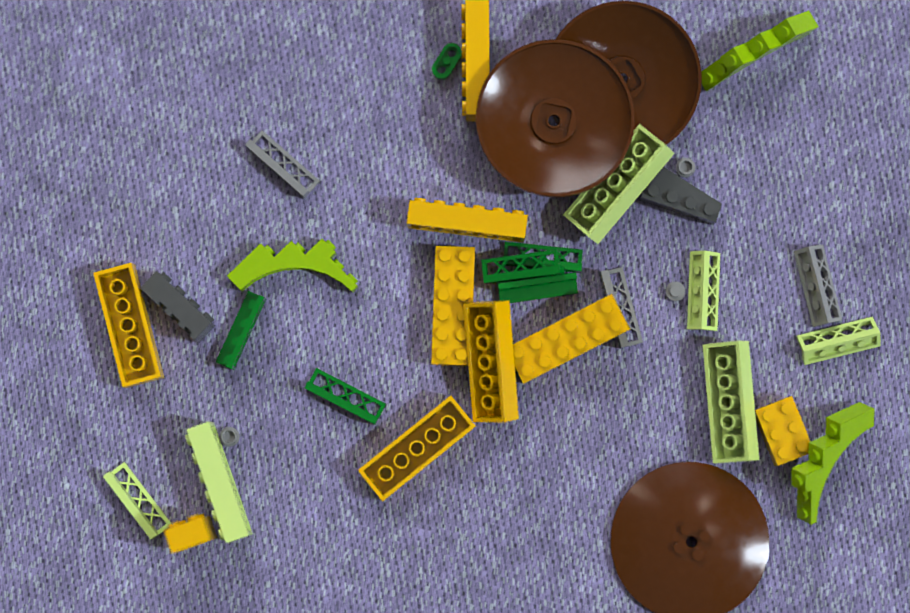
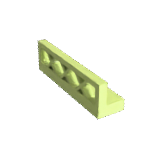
[687,250,720,331]
[797,317,881,365]
[103,462,171,539]

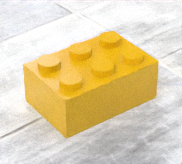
[755,396,811,466]
[164,513,218,554]

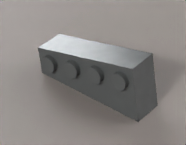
[639,167,722,225]
[140,271,215,343]

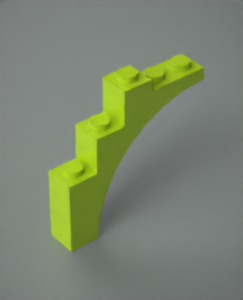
[701,11,819,91]
[227,239,358,293]
[791,402,874,525]

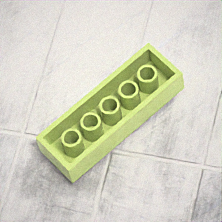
[563,124,675,244]
[703,341,759,463]
[185,421,253,543]

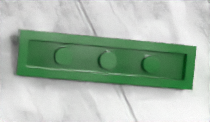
[503,242,583,273]
[481,249,565,284]
[498,272,578,304]
[216,291,266,370]
[305,368,386,425]

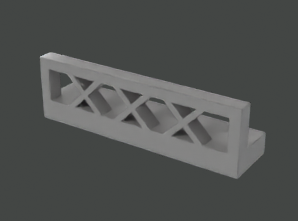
[245,130,320,199]
[794,244,842,327]
[600,267,643,349]

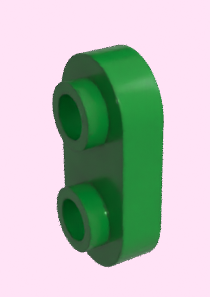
[432,43,462,80]

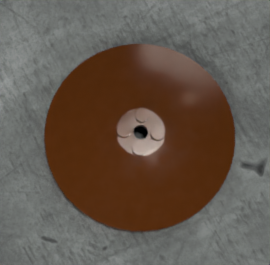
[553,0,702,145]
[476,39,635,198]
[610,462,769,613]

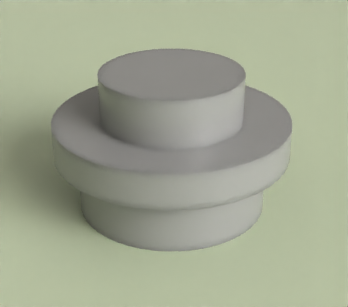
[676,158,695,178]
[665,282,685,301]
[220,427,240,447]

